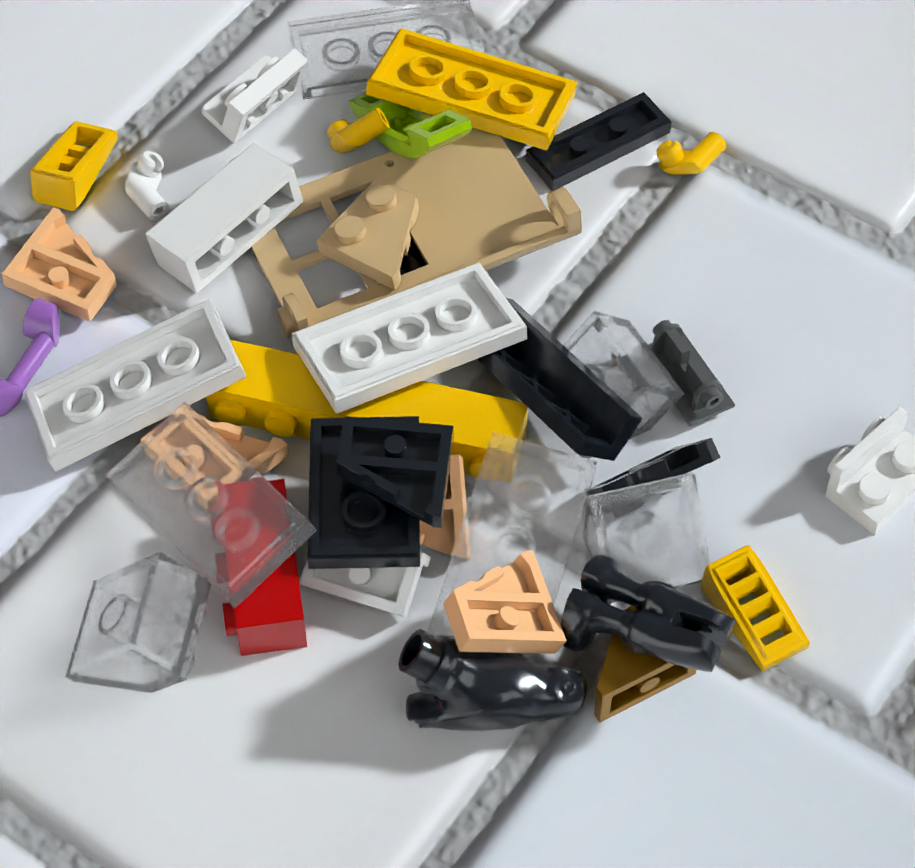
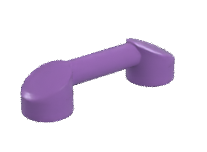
[0,298,60,417]

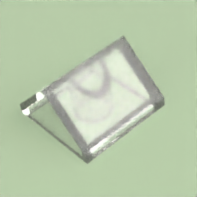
[583,473,710,603]

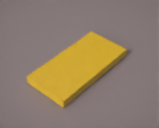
[366,28,578,150]

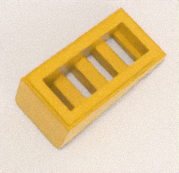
[30,121,118,211]
[701,545,810,672]

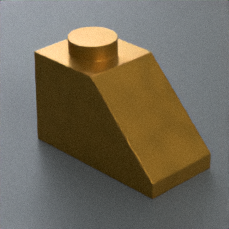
[594,606,696,723]

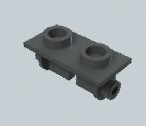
[637,320,735,427]

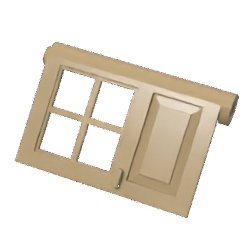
[251,128,582,338]

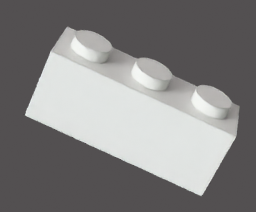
[145,142,304,293]

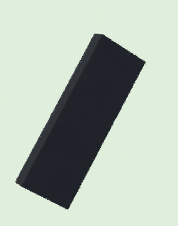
[526,92,671,191]

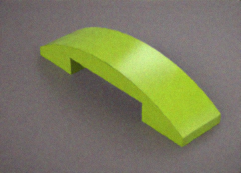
[348,93,473,158]

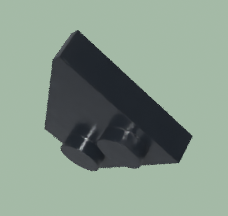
[336,416,454,528]
[584,438,721,514]

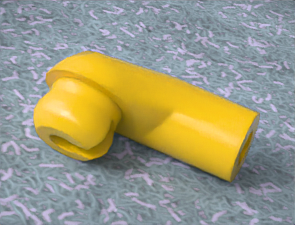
[327,107,390,154]
[656,132,726,175]

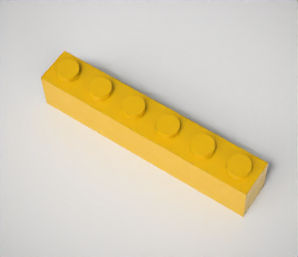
[206,340,528,484]

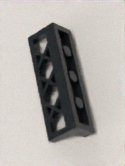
[477,297,643,461]

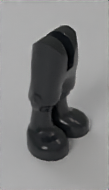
[560,554,736,672]

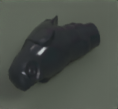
[398,629,587,731]

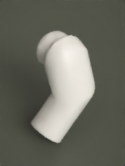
[125,151,169,221]

